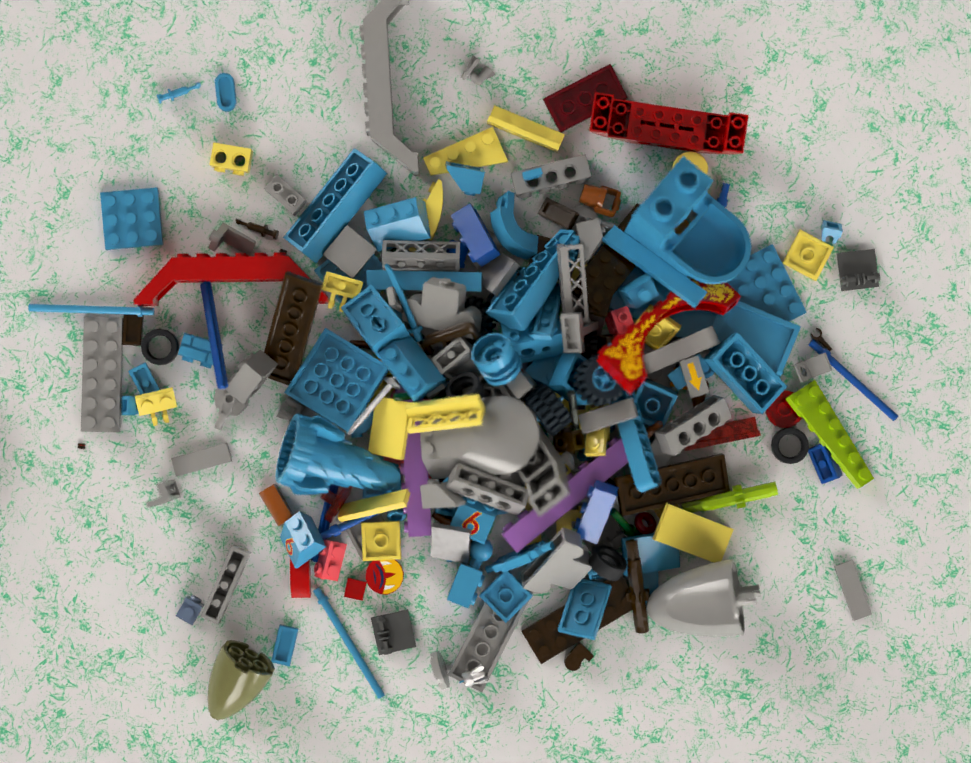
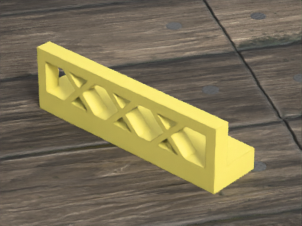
[487,105,565,153]
[405,394,485,434]

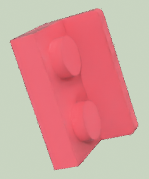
[605,306,633,336]
[314,539,347,581]

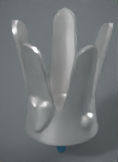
[459,664,489,688]

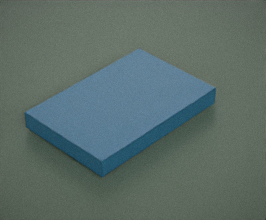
[621,533,680,576]
[558,579,612,640]

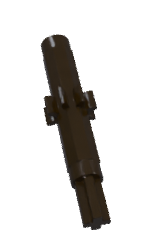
[626,539,650,634]

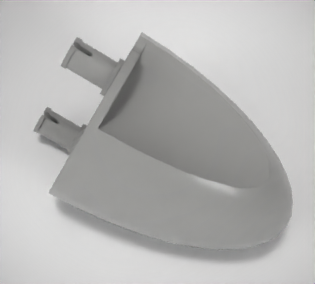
[646,559,761,637]

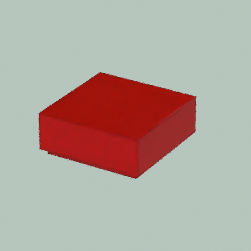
[344,578,367,601]

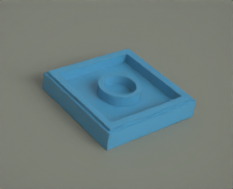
[479,571,533,623]

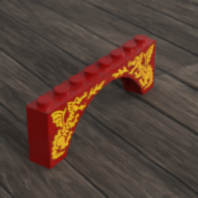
[597,278,741,395]

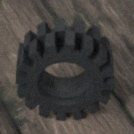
[581,330,598,359]

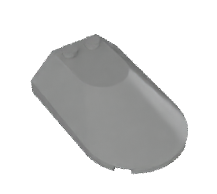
[420,396,540,479]

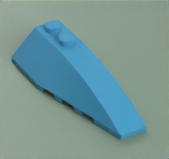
[486,229,576,331]

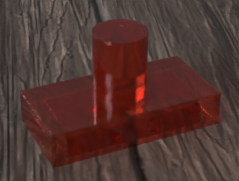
[320,486,353,523]

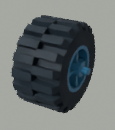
[573,355,624,406]
[524,384,572,436]

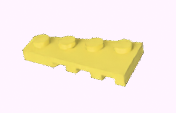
[423,127,508,176]

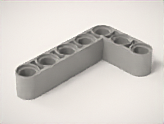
[643,326,720,375]

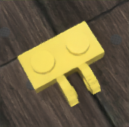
[322,271,364,312]
[135,387,177,426]

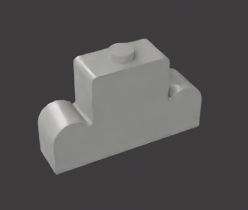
[402,277,482,339]
[521,527,592,594]

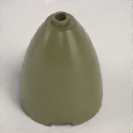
[207,640,275,720]

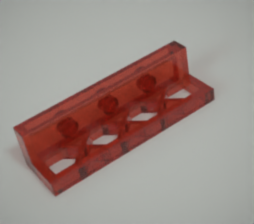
[683,417,761,451]

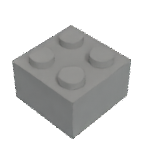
[225,350,278,404]

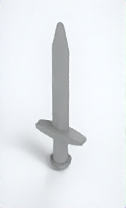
[347,376,401,435]

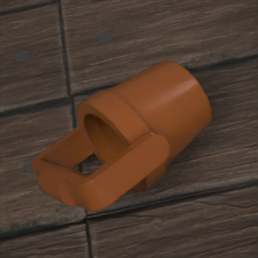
[579,184,621,217]

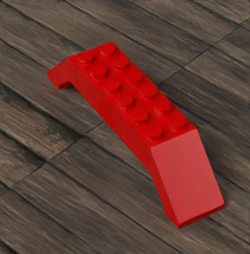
[133,252,330,306]

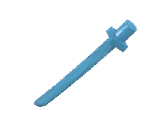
[384,264,423,342]

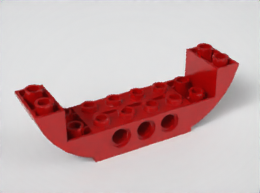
[589,92,749,154]

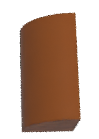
[259,484,294,526]

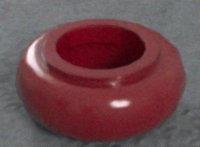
[634,512,656,534]

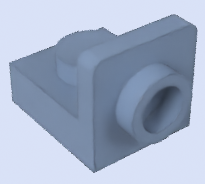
[176,595,204,625]

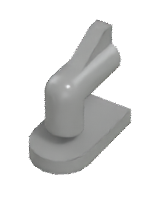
[461,55,495,85]
[276,396,305,421]

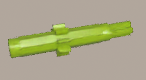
[682,482,778,513]

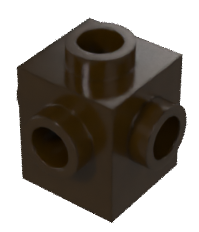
[553,427,585,455]

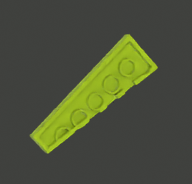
[785,380,874,489]

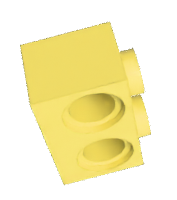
[209,142,253,176]

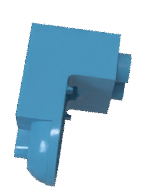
[624,156,751,284]

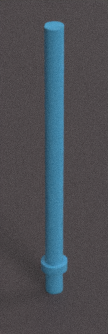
[28,304,154,317]
[313,587,385,699]

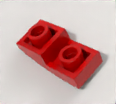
[290,559,311,598]

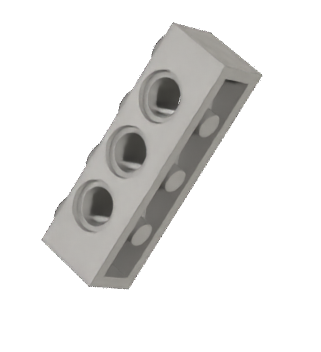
[511,154,591,199]
[654,395,732,455]
[446,463,528,516]
[200,545,251,624]

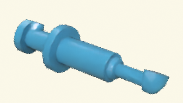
[157,82,201,104]

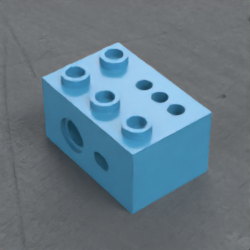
[341,284,411,360]
[500,313,564,363]

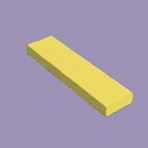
[337,489,411,522]

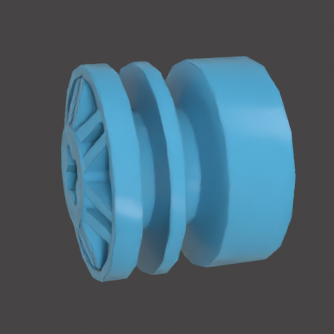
[471,333,522,386]

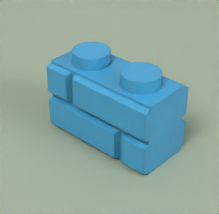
[178,333,223,369]

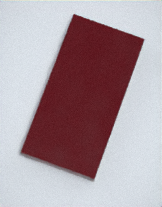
[543,64,628,133]

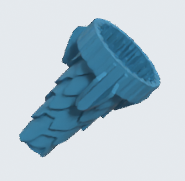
[275,413,401,495]

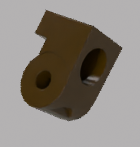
[564,641,594,671]

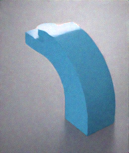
[490,191,538,260]

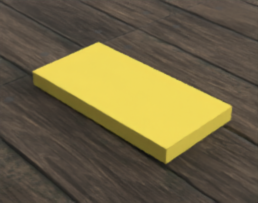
[653,503,734,563]

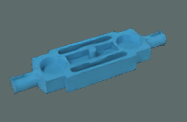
[485,540,555,573]

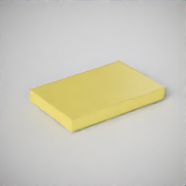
[368,397,412,460]

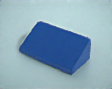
[808,443,843,484]

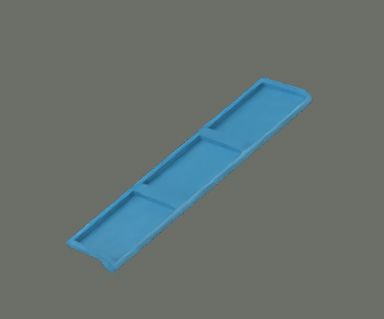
[594,244,801,378]

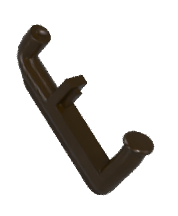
[422,322,484,356]

